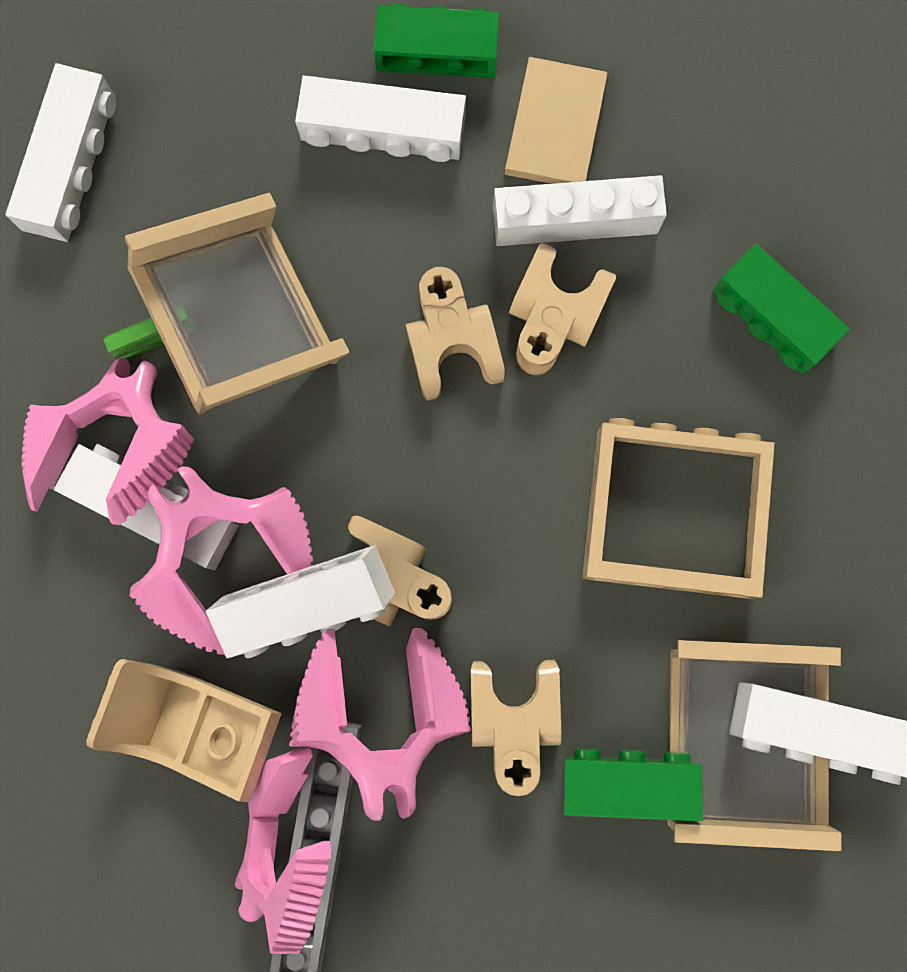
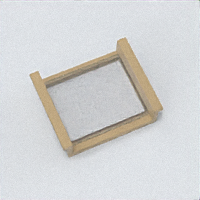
[125,192,350,416]
[667,640,841,851]

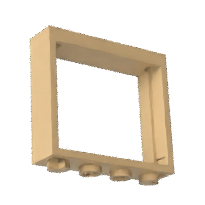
[582,418,775,599]

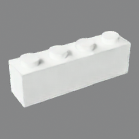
[5,63,116,242]
[295,75,466,162]
[493,175,667,246]
[53,444,239,570]
[206,545,396,658]
[729,682,907,785]

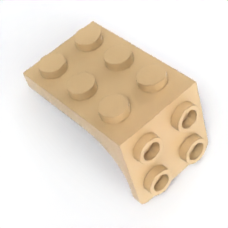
[86,659,282,802]

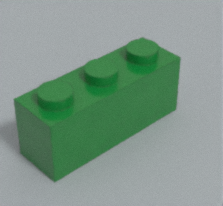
[374,3,499,79]
[712,243,850,375]
[564,748,703,821]

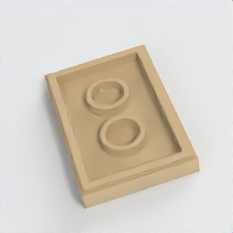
[505,57,608,184]

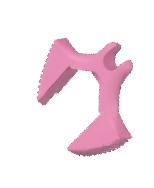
[21,358,194,525]
[129,467,313,655]
[289,628,472,821]
[235,747,331,954]

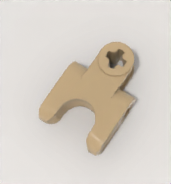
[509,243,616,375]
[405,267,505,401]
[348,516,452,627]
[470,660,561,796]

